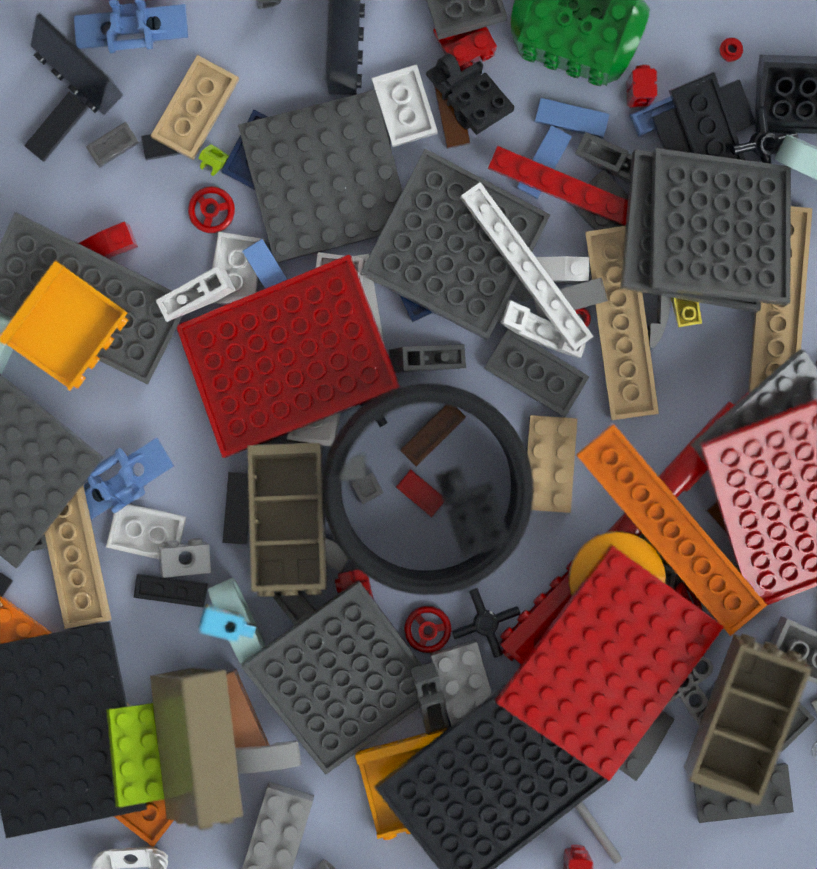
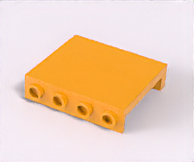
[0,261,129,391]
[355,728,447,840]

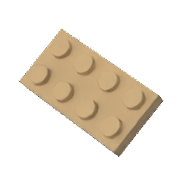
[151,55,239,160]
[527,415,577,513]

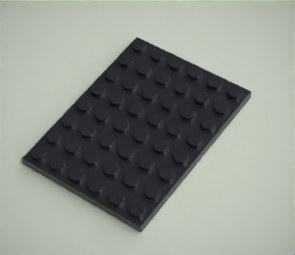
[0,621,148,838]
[374,684,608,869]

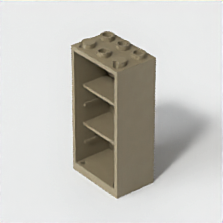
[248,443,327,597]
[684,633,812,806]
[150,667,243,830]

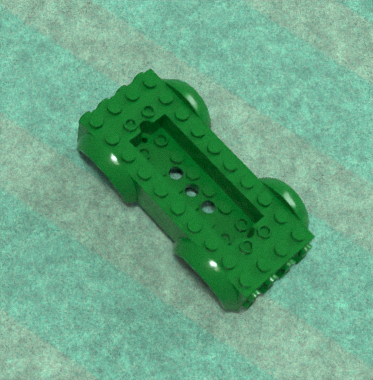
[511,0,650,86]

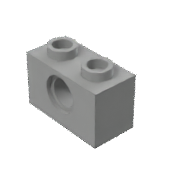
[158,538,211,578]

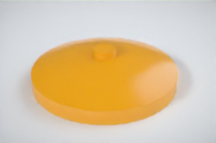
[569,531,666,596]

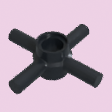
[730,107,798,164]
[451,588,521,658]

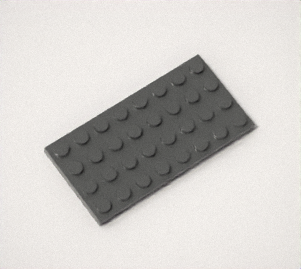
[0,212,182,385]

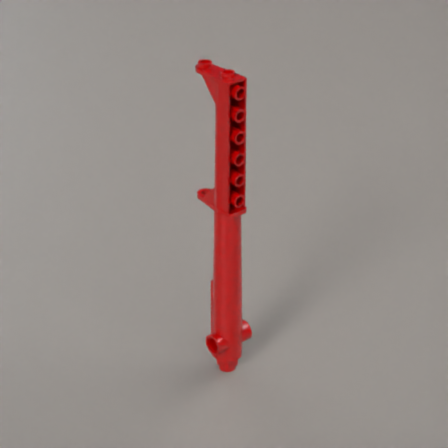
[500,392,749,664]

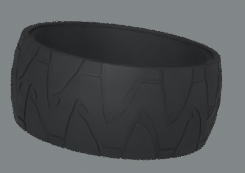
[322,383,533,595]

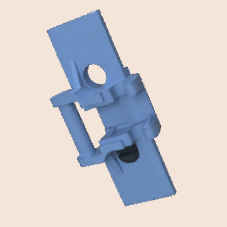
[74,0,189,54]
[83,438,174,520]

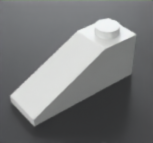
[536,256,589,284]
[156,266,236,322]

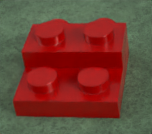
[433,26,497,72]

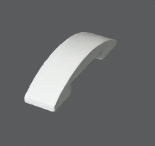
[501,300,586,358]

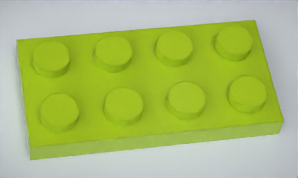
[107,703,164,807]

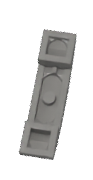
[647,295,671,349]
[235,741,301,774]

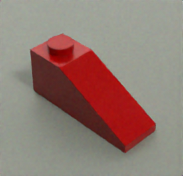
[78,221,138,259]

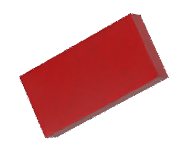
[396,469,444,517]

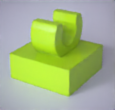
[198,144,230,176]

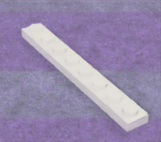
[460,182,593,351]

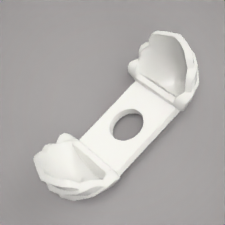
[91,846,168,869]

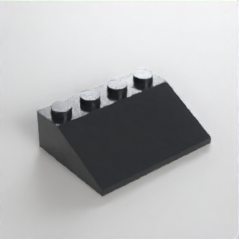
[325,0,365,95]
[31,12,123,115]
[755,55,817,134]

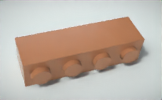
[226,669,270,748]

